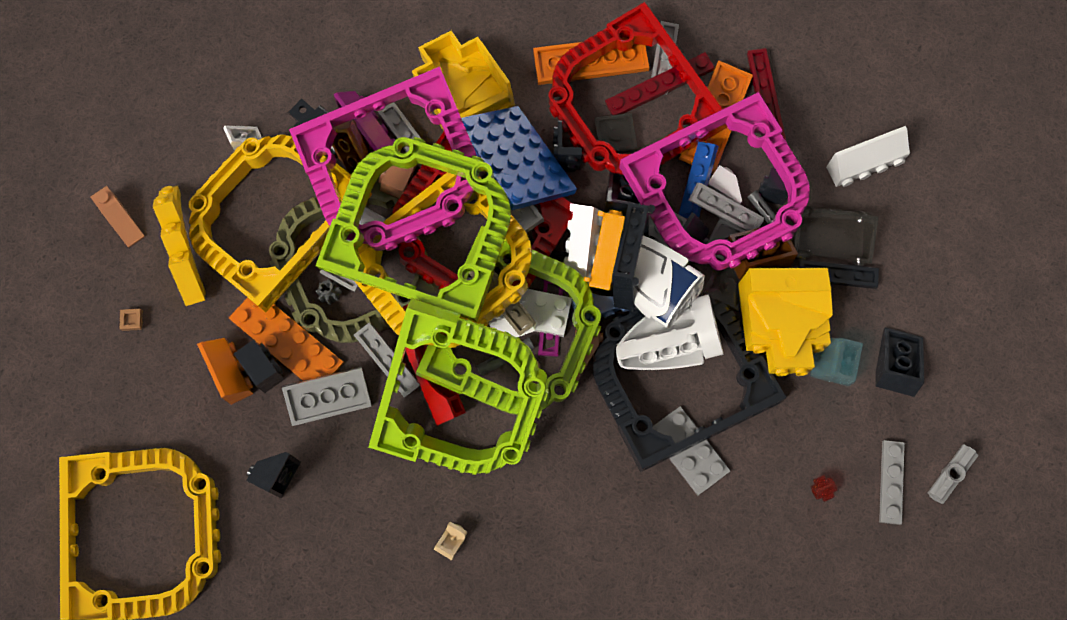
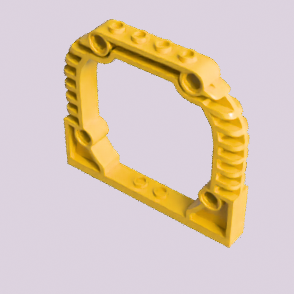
[188,135,372,313]
[355,172,532,348]
[59,448,221,620]

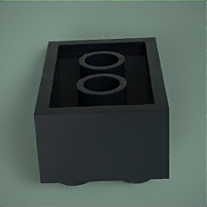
[604,171,641,217]
[875,327,924,397]

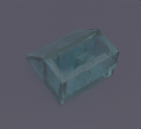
[810,338,863,386]

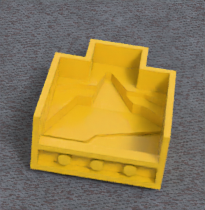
[412,31,515,131]
[738,268,833,376]

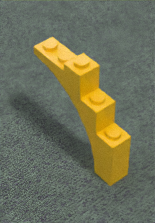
[153,186,206,306]

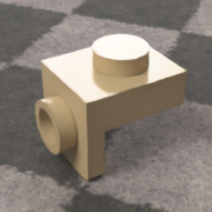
[434,522,467,560]

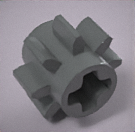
[316,279,342,305]

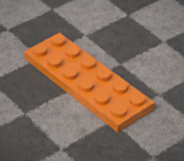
[533,37,649,85]
[679,60,753,174]
[229,297,344,381]

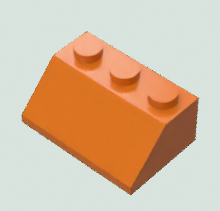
[197,338,254,405]

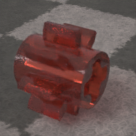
[811,475,837,502]

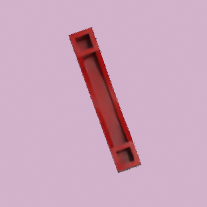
[402,304,466,425]

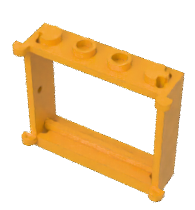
[583,210,625,290]

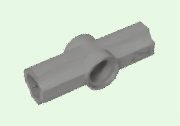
[927,445,978,504]

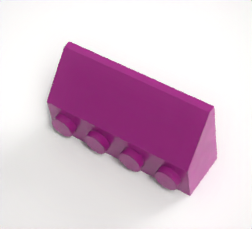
[333,91,395,153]

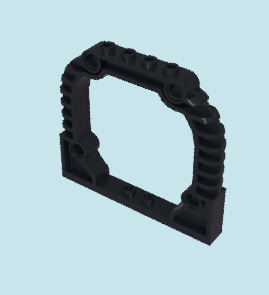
[593,295,786,473]

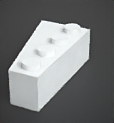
[564,204,603,287]

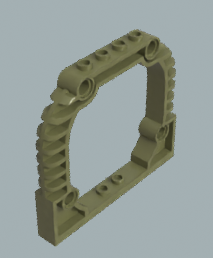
[269,170,440,343]

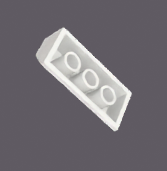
[826,126,910,187]

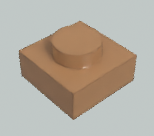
[120,309,143,331]

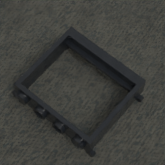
[612,203,655,315]

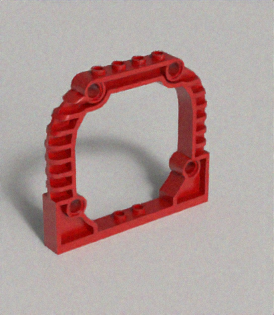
[549,2,727,175]
[392,132,573,290]

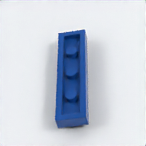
[679,141,719,219]

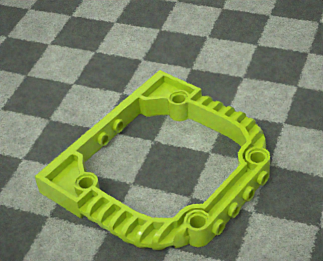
[316,137,511,321]
[416,226,601,415]
[368,298,549,475]

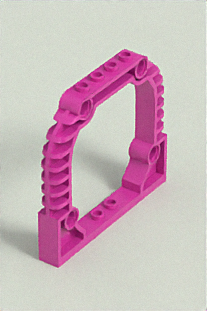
[289,67,479,251]
[619,92,810,270]

